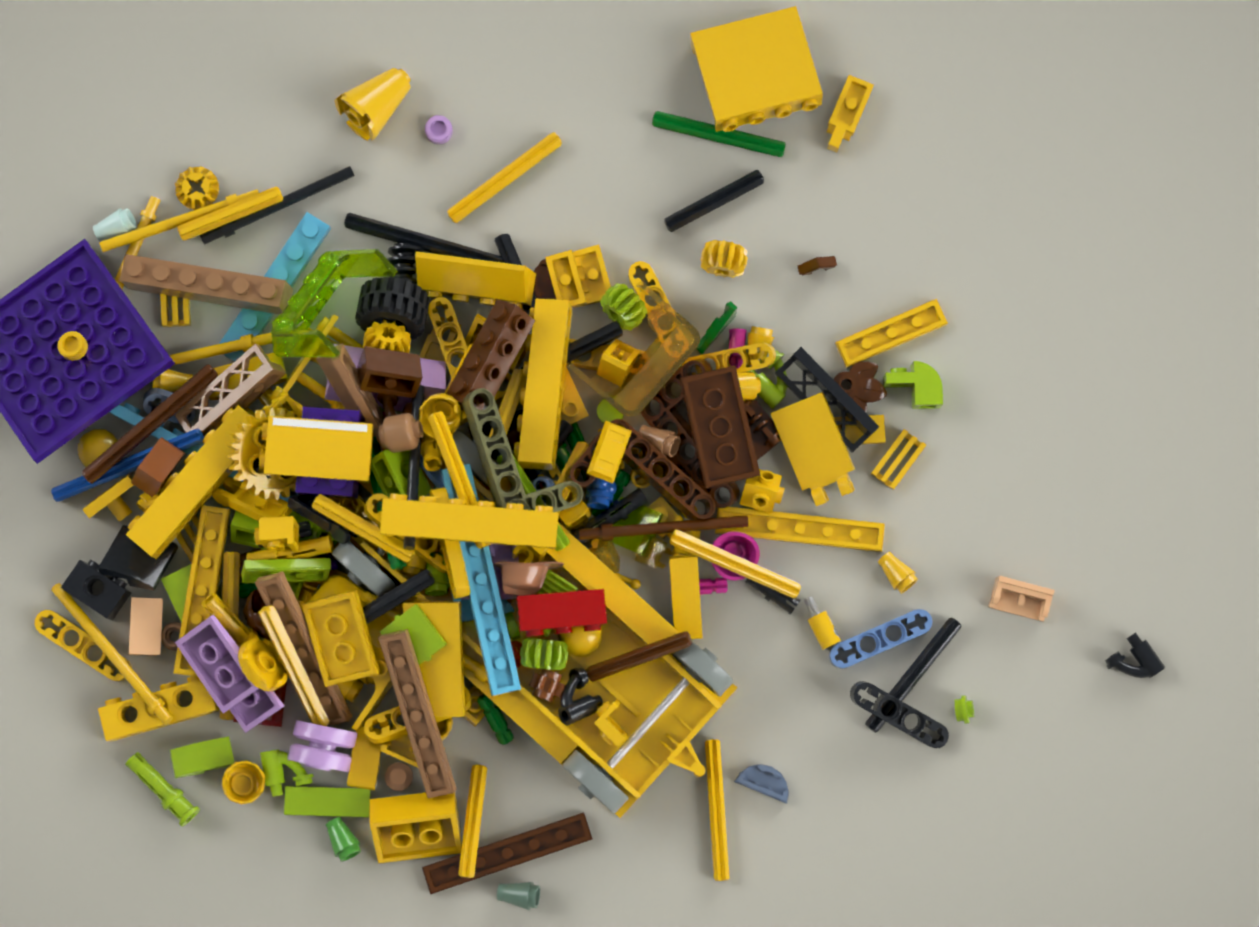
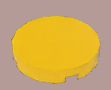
[238,636,288,692]

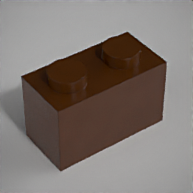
[357,346,422,398]

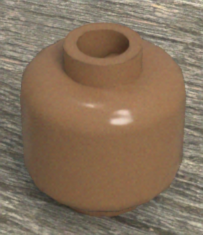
[379,413,424,453]

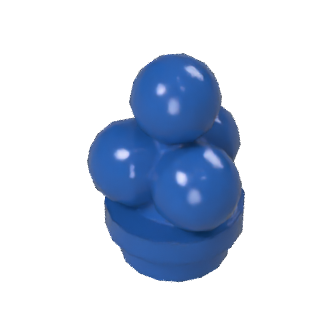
[585,478,617,510]

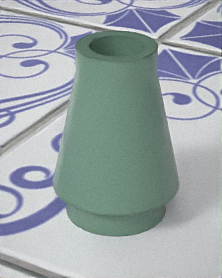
[497,882,540,910]

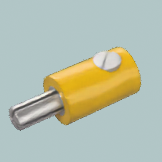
[804,596,841,650]

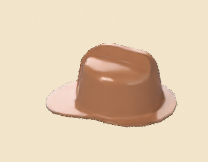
[494,562,564,596]

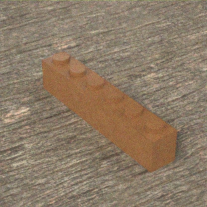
[119,254,293,316]

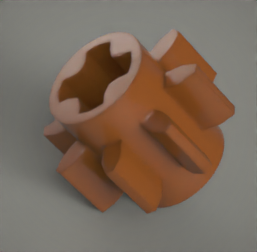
[529,669,565,703]

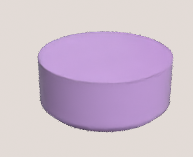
[425,115,453,144]

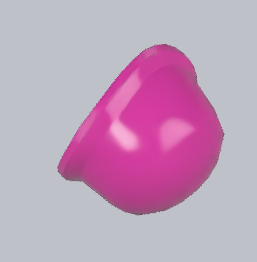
[712,532,760,580]

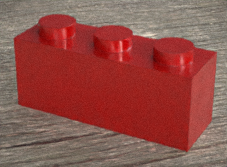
[517,589,607,637]

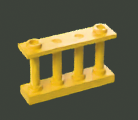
[268,314,363,412]

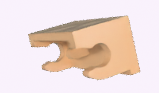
[988,576,1055,622]
[129,597,163,656]

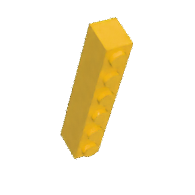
[514,298,572,470]
[126,405,262,559]
[380,494,559,549]

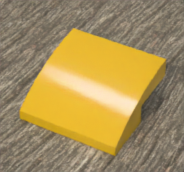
[545,244,611,308]

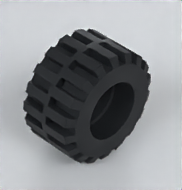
[355,277,430,340]

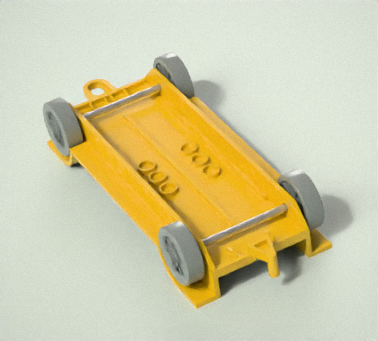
[332,429,737,818]

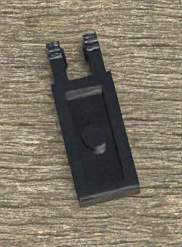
[288,494,358,544]

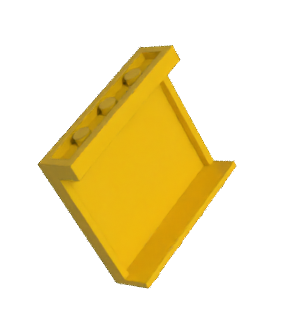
[690,6,823,132]

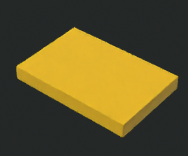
[301,590,381,687]

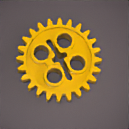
[226,407,297,500]

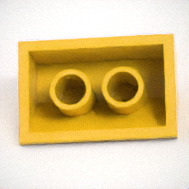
[370,792,462,864]

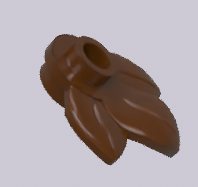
[833,361,887,412]

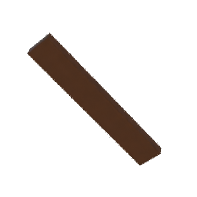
[422,812,593,894]

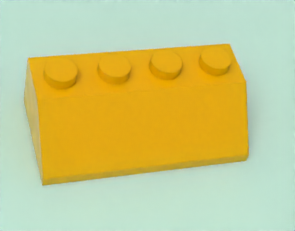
[415,252,536,309]

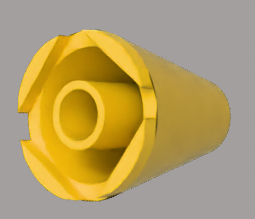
[335,68,411,141]

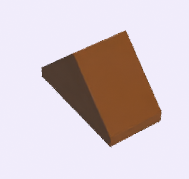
[131,437,185,497]

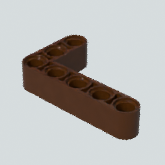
[640,359,740,508]
[565,419,716,520]

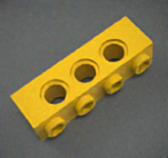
[98,676,219,742]

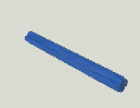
[51,429,204,502]

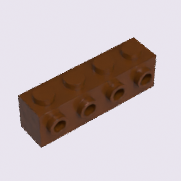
[446,299,536,412]

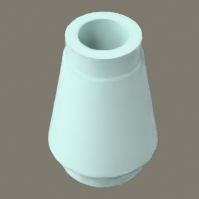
[93,208,137,241]

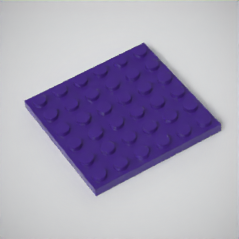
[0,239,175,464]

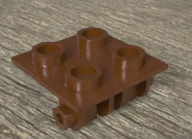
[743,399,781,460]

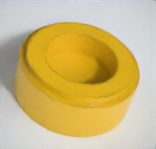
[57,331,88,361]

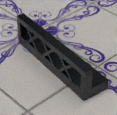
[774,347,879,453]

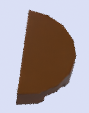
[533,259,557,300]

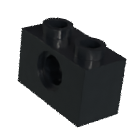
[60,559,132,621]

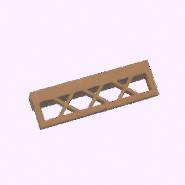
[175,343,286,437]
[316,343,388,451]

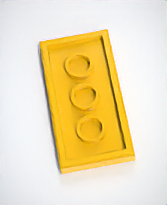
[403,601,465,717]

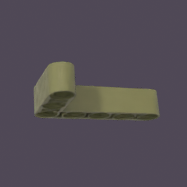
[463,388,583,512]

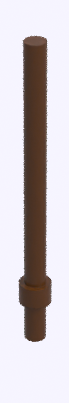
[579,515,748,541]

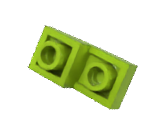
[170,736,235,778]

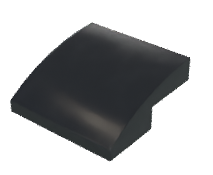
[98,525,178,591]

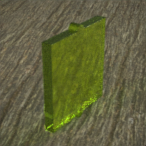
[609,497,663,556]

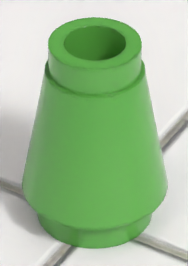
[326,817,361,862]

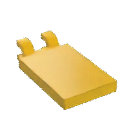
[770,392,855,507]

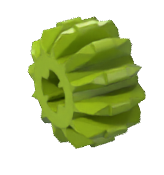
[600,283,648,331]
[520,638,568,670]

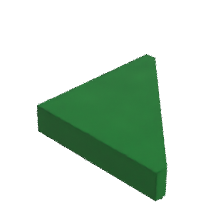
[694,301,738,355]

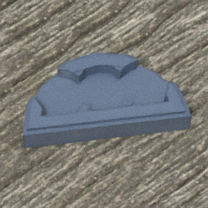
[734,764,789,804]

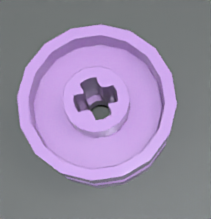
[287,720,357,772]

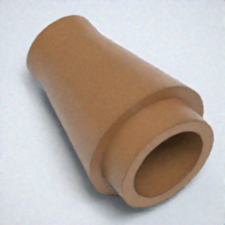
[638,425,681,457]

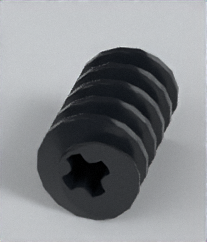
[385,243,424,284]

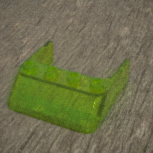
[271,249,398,357]

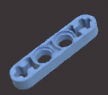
[829,609,933,669]

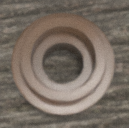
[161,622,181,650]

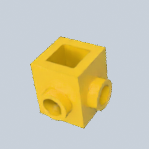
[739,469,785,513]

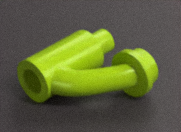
[747,350,788,409]
[260,749,314,797]

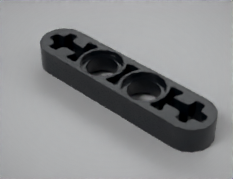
[850,681,949,749]

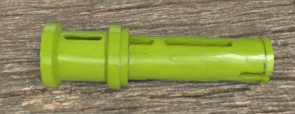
[125,752,200,827]

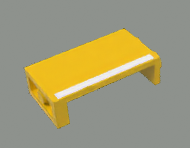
[259,416,374,483]

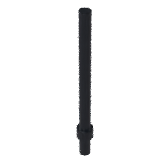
[200,166,355,245]
[403,385,425,550]

